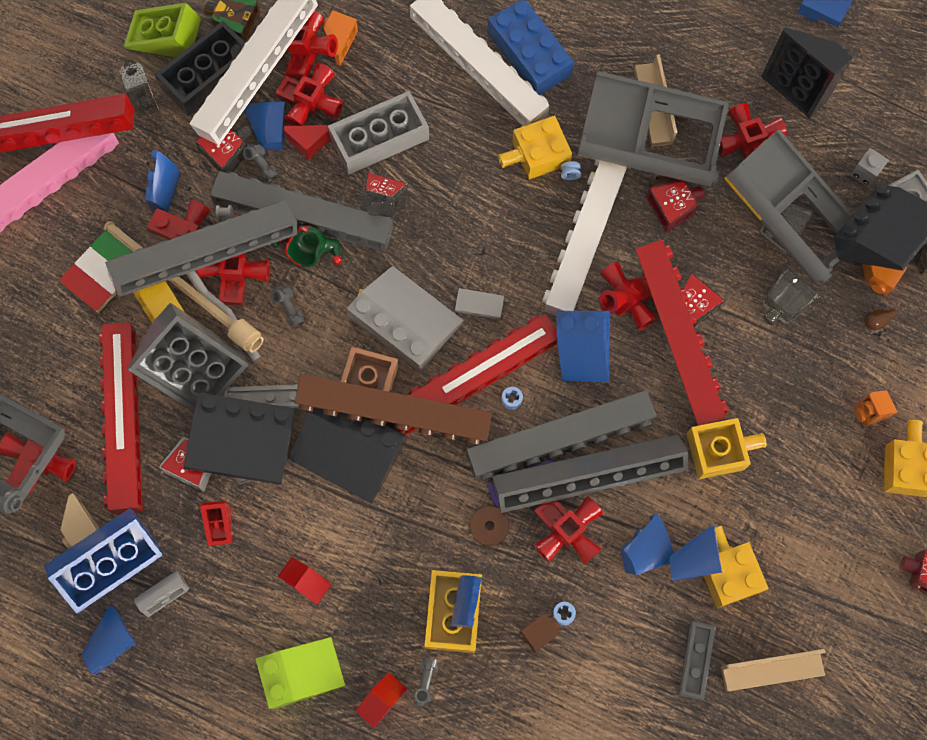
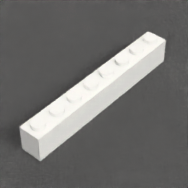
[189,0,318,145]
[410,0,549,126]
[542,160,627,316]

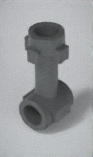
[243,144,279,183]
[271,286,305,328]
[412,657,439,707]

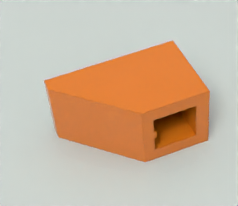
[854,391,897,427]

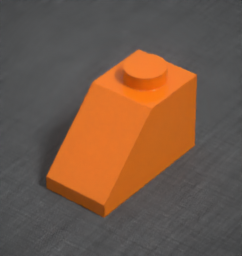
[322,10,358,66]
[861,264,908,296]

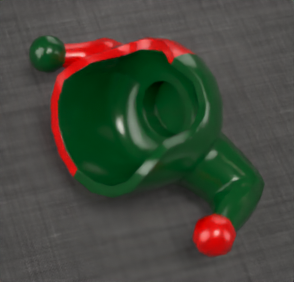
[270,225,342,267]

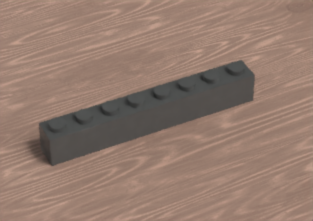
[210,171,394,252]
[105,200,297,297]
[466,390,657,482]
[492,434,688,513]

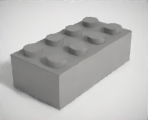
[328,91,429,175]

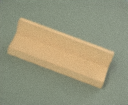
[634,54,677,147]
[721,649,825,692]

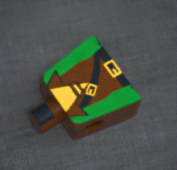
[204,0,260,43]

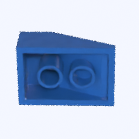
[557,311,610,382]

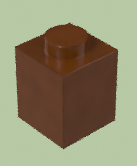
[520,613,560,653]

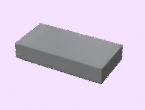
[455,288,504,320]

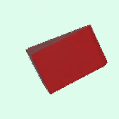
[284,125,331,160]
[200,501,233,546]
[277,557,332,605]
[355,672,408,728]

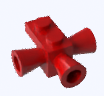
[285,11,338,79]
[275,63,344,126]
[718,103,787,159]
[146,200,211,240]
[197,253,270,306]
[599,261,658,331]
[0,426,76,494]
[533,496,603,565]

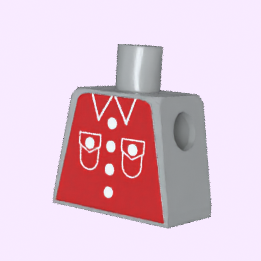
[159,437,211,492]

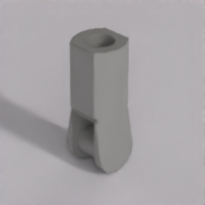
[216,205,235,222]

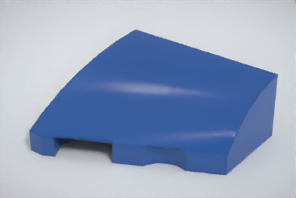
[797,0,853,27]
[244,102,286,150]
[145,150,181,213]
[620,514,674,575]
[670,526,723,581]
[450,575,482,628]
[81,605,137,674]

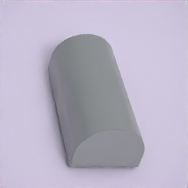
[134,570,190,617]

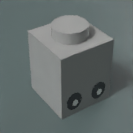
[850,148,889,188]

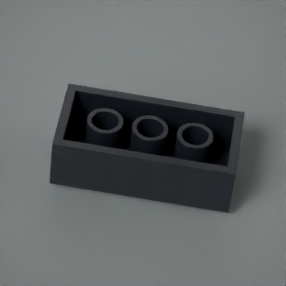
[155,21,245,117]

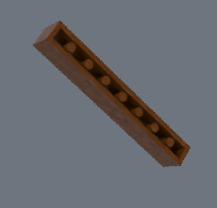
[294,374,492,445]

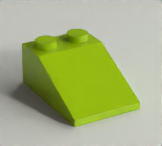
[124,3,202,57]
[256,637,345,710]

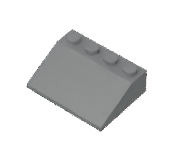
[347,266,464,373]

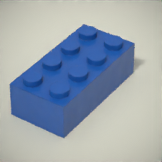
[487,0,574,95]
[44,508,163,613]

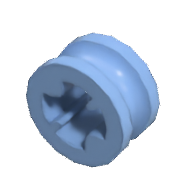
[561,161,581,180]
[501,387,523,410]
[553,602,576,625]

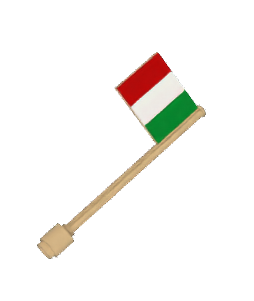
[58,221,264,353]

